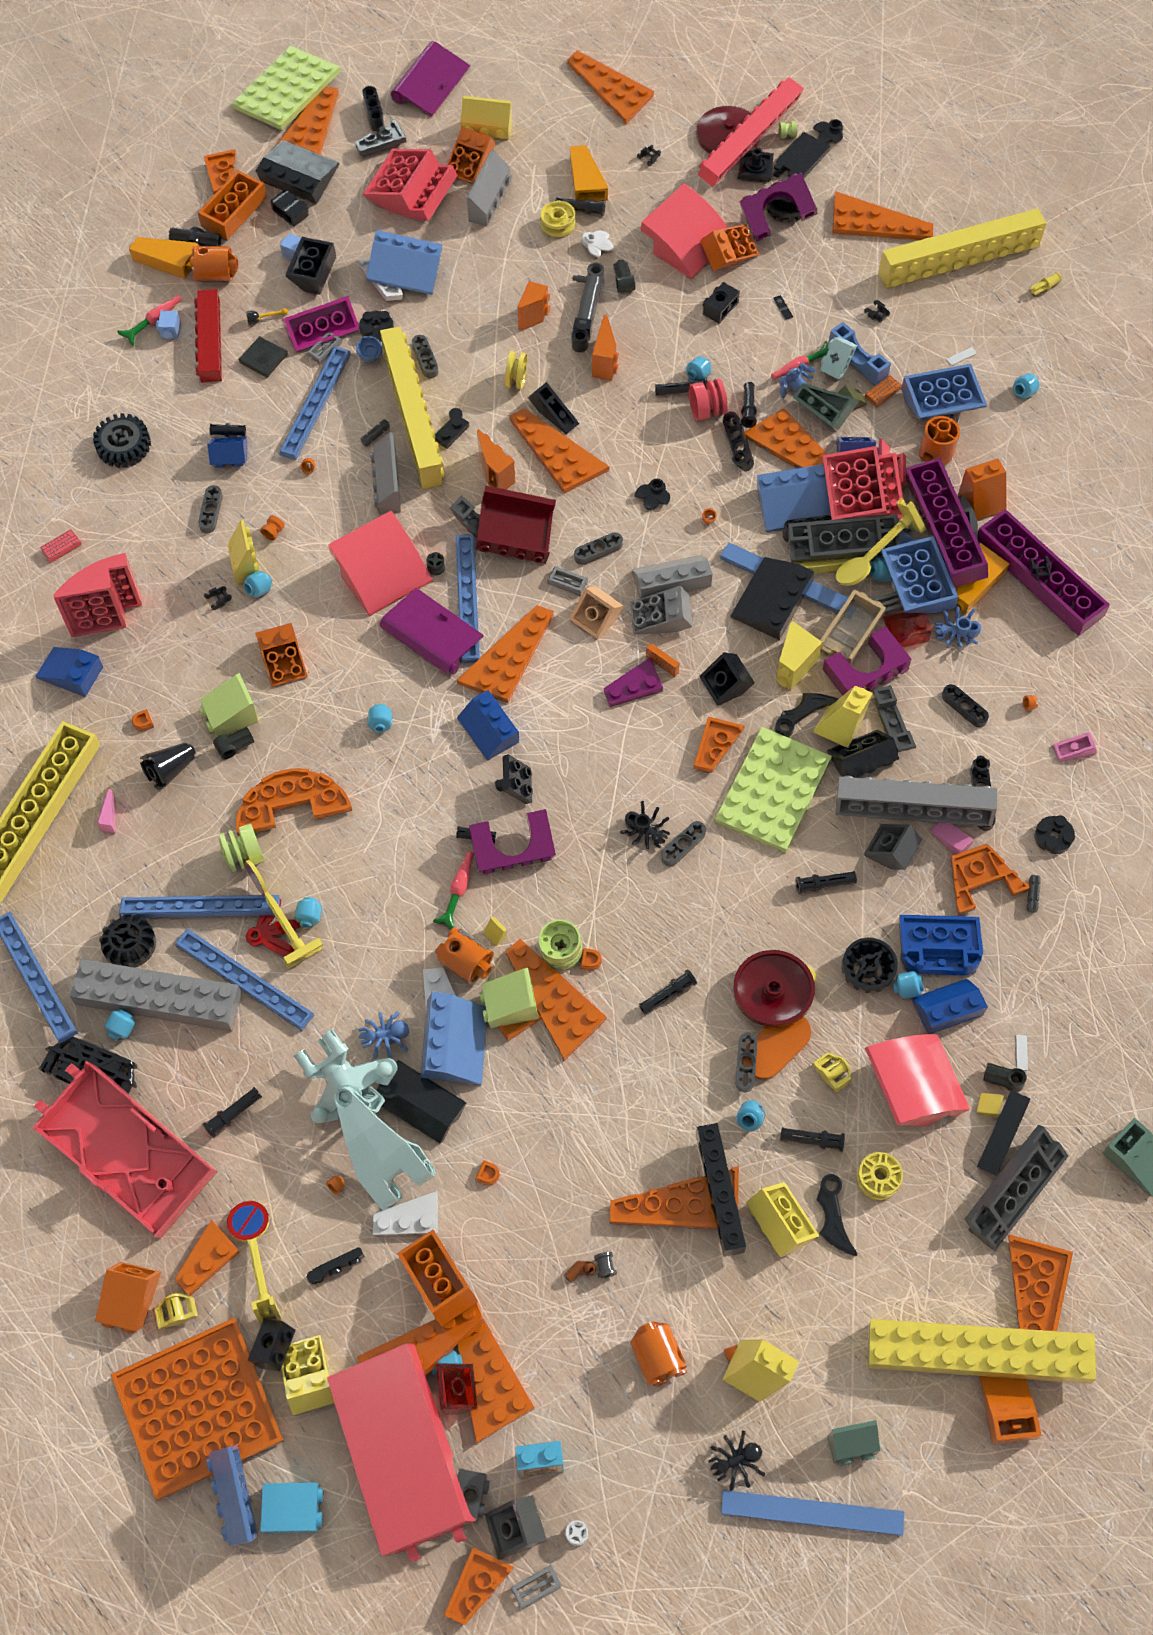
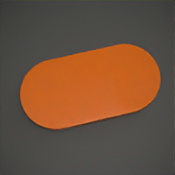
[742,1017,811,1079]

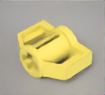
[813,1053,851,1093]
[155,1293,198,1330]

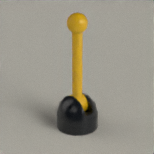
[246,308,288,325]

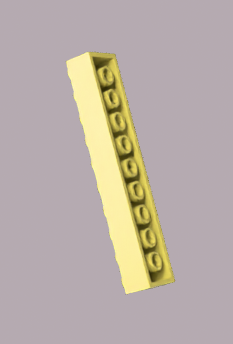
[878,208,1046,288]
[380,326,445,490]
[0,721,101,904]
[868,1319,1096,1384]

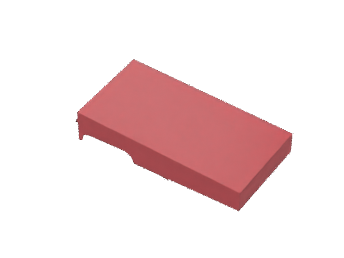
[33,1061,218,1238]
[327,1343,476,1562]

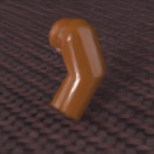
[564,1261,596,1282]

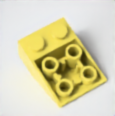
[227,520,260,585]
[281,1335,334,1415]

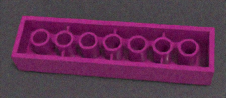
[906,458,988,588]
[977,509,1110,636]

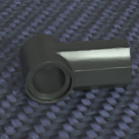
[613,259,636,293]
[213,727,254,760]
[983,1063,1027,1092]

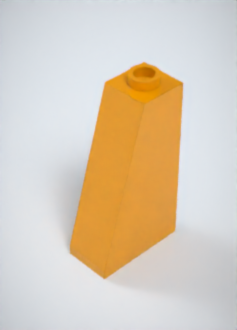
[570,145,608,201]
[129,237,199,279]
[955,543,1009,615]

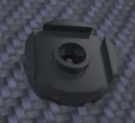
[359,311,394,342]
[1034,815,1075,854]

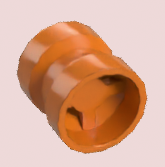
[260,515,285,541]

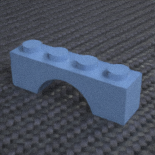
[828,322,891,386]

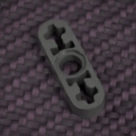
[412,335,438,378]
[198,485,223,533]
[574,532,623,565]
[662,821,706,866]
[735,1032,758,1093]

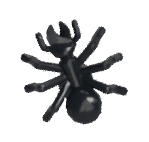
[620,801,670,849]
[708,1430,765,1491]

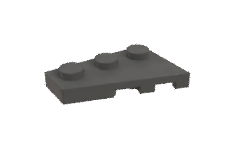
[355,119,407,156]

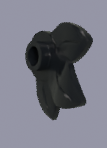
[813,119,843,143]
[635,478,670,510]

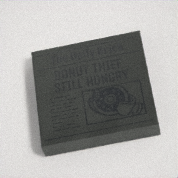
[239,336,288,378]

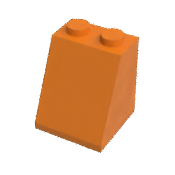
[958,459,1007,521]
[95,1262,161,1333]

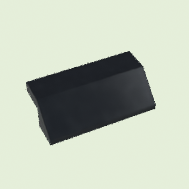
[376,1060,467,1143]

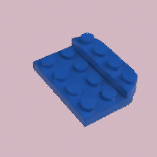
[899,914,983,975]

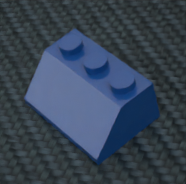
[457,690,519,761]
[911,979,988,1034]

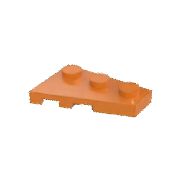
[204,149,236,194]
[693,716,745,773]
[175,1220,239,1296]
[444,1548,515,1626]

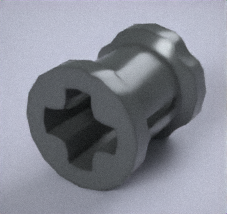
[594,1252,617,1279]

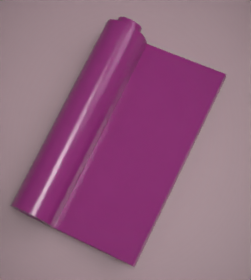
[390,41,471,117]
[379,588,484,676]

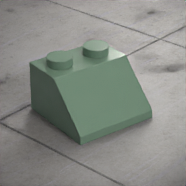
[827,1420,880,1466]

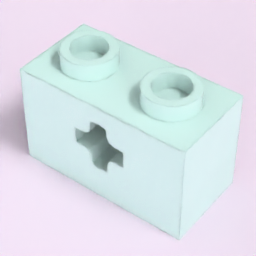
[820,337,857,379]

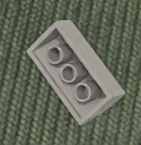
[467,150,512,226]
[371,433,401,514]
[632,555,713,598]

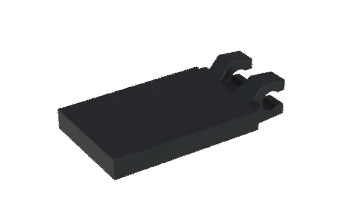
[773,131,831,178]

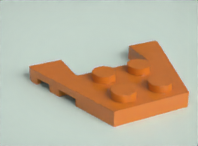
[950,844,1030,915]

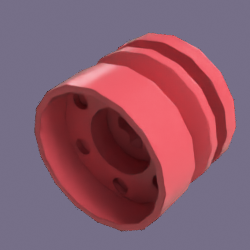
[689,378,728,421]

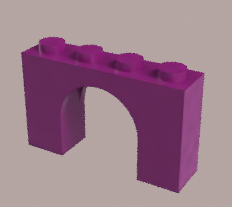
[740,173,818,242]
[822,626,912,696]
[469,809,556,875]

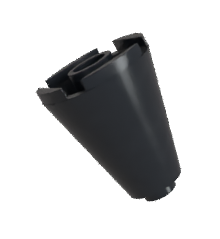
[140,743,196,790]

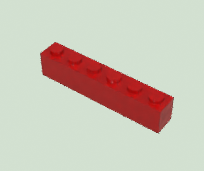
[194,289,222,383]

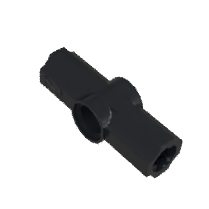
[169,227,222,246]

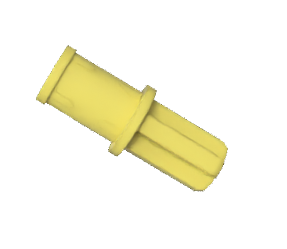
[1030,272,1062,295]

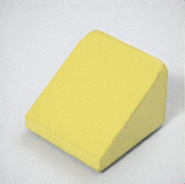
[484,917,507,946]
[976,1093,1003,1119]

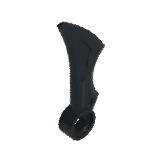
[775,693,838,737]
[817,1174,858,1256]

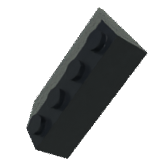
[256,140,340,204]
[730,557,814,641]

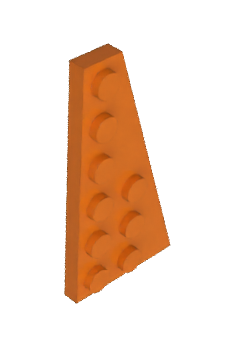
[510,408,610,494]
[745,408,827,468]
[357,1302,485,1376]

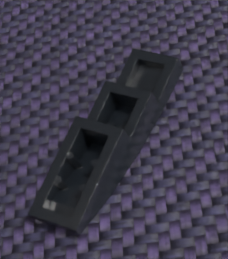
[977,1090,1031,1176]

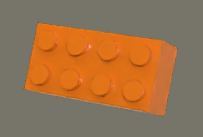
[198,170,267,240]
[397,1229,479,1327]

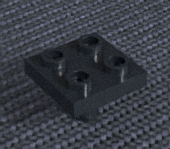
[738,148,774,182]
[495,754,533,804]

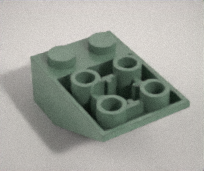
[1102,1117,1153,1197]

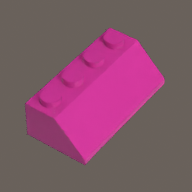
[282,296,360,352]

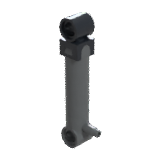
[571,262,604,352]

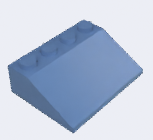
[366,230,443,295]
[901,364,987,420]
[756,464,831,532]
[881,536,958,613]
[420,992,486,1086]
[206,1444,258,1546]

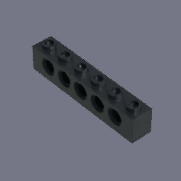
[696,1123,746,1257]

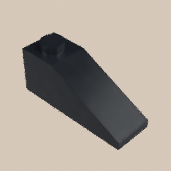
[528,382,580,434]

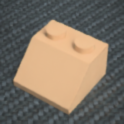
[569,586,624,639]

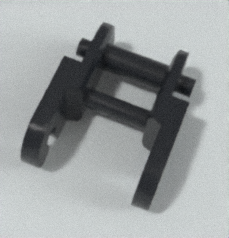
[637,145,661,166]
[864,300,890,322]
[1029,556,1052,580]
[204,586,232,610]

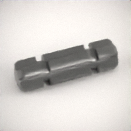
[361,419,390,446]
[1027,875,1041,913]

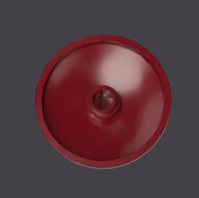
[696,106,760,154]
[733,950,815,1028]

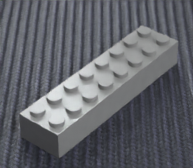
[835,776,997,827]
[70,959,242,1031]

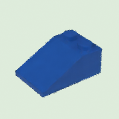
[35,647,103,697]

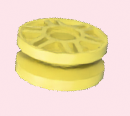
[540,201,576,237]
[505,351,528,390]
[856,1152,903,1201]

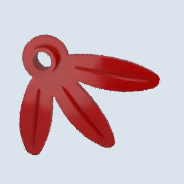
[246,899,301,957]

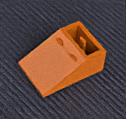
[447,127,496,184]
[700,224,759,271]
[477,429,515,489]
[255,623,308,687]
[979,1376,1042,1445]

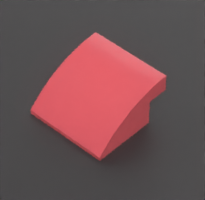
[363,149,458,221]
[641,183,728,279]
[823,446,903,523]
[328,511,432,616]
[53,553,142,637]
[865,1034,970,1127]

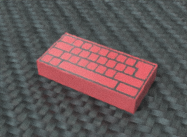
[40,529,82,563]

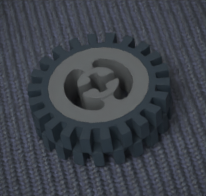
[93,413,151,468]

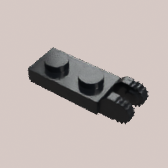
[306,1247,365,1285]

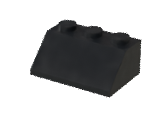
[285,237,336,295]
[827,729,899,778]

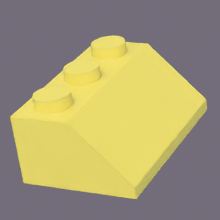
[461,96,512,140]
[745,1182,819,1257]

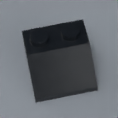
[699,652,755,705]

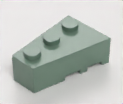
[792,383,859,430]

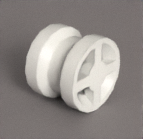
[566,1520,588,1546]

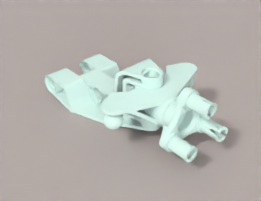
[294,1028,436,1210]

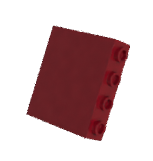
[475,485,556,563]

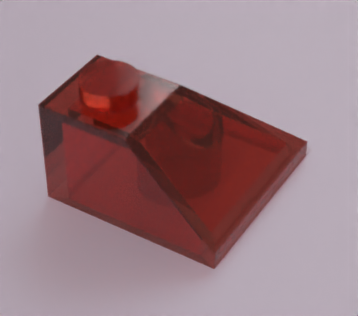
[883,612,933,647]
[436,1363,478,1415]

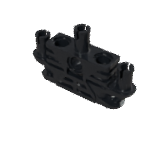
[38,1037,137,1094]

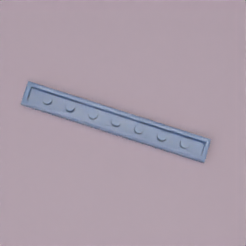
[279,346,351,460]
[456,534,480,663]
[720,542,857,620]
[119,895,280,918]
[0,912,78,1044]
[175,929,314,1031]
[721,1490,904,1536]

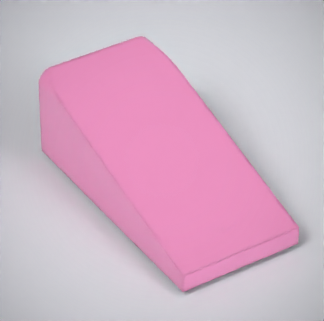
[1053,732,1097,762]
[97,789,116,834]
[930,823,974,854]

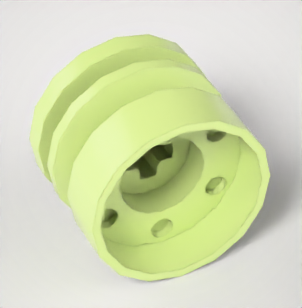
[219,823,264,873]
[539,919,582,970]

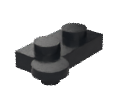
[435,408,470,449]

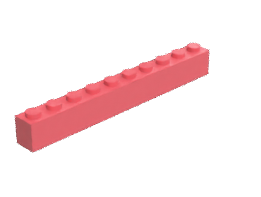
[698,77,804,187]

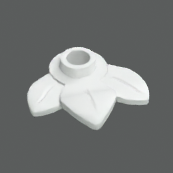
[582,230,614,258]

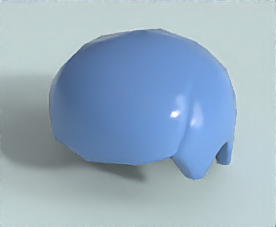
[356,336,383,362]

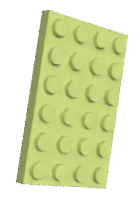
[231,46,341,130]
[715,727,832,853]

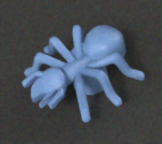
[779,363,816,398]
[935,607,982,648]
[358,1011,409,1059]

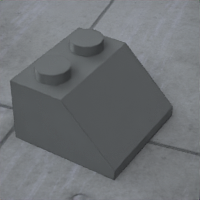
[864,824,922,870]
[485,1495,547,1559]

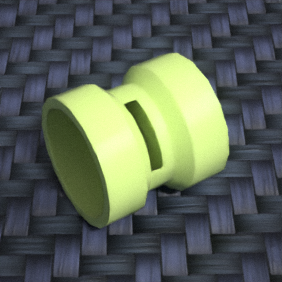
[779,121,797,139]

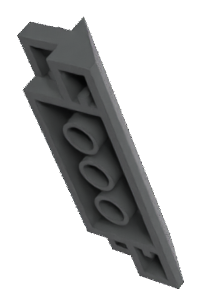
[788,514,900,563]
[964,1125,1068,1251]

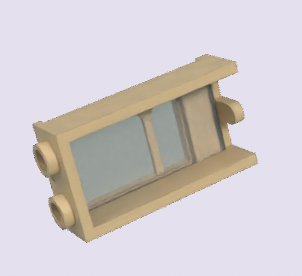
[820,589,886,665]

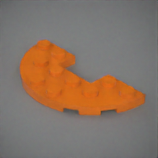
[236,768,352,836]

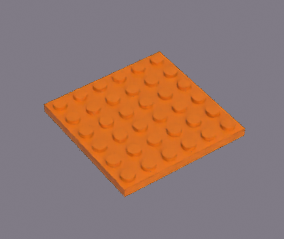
[111,1317,284,1501]

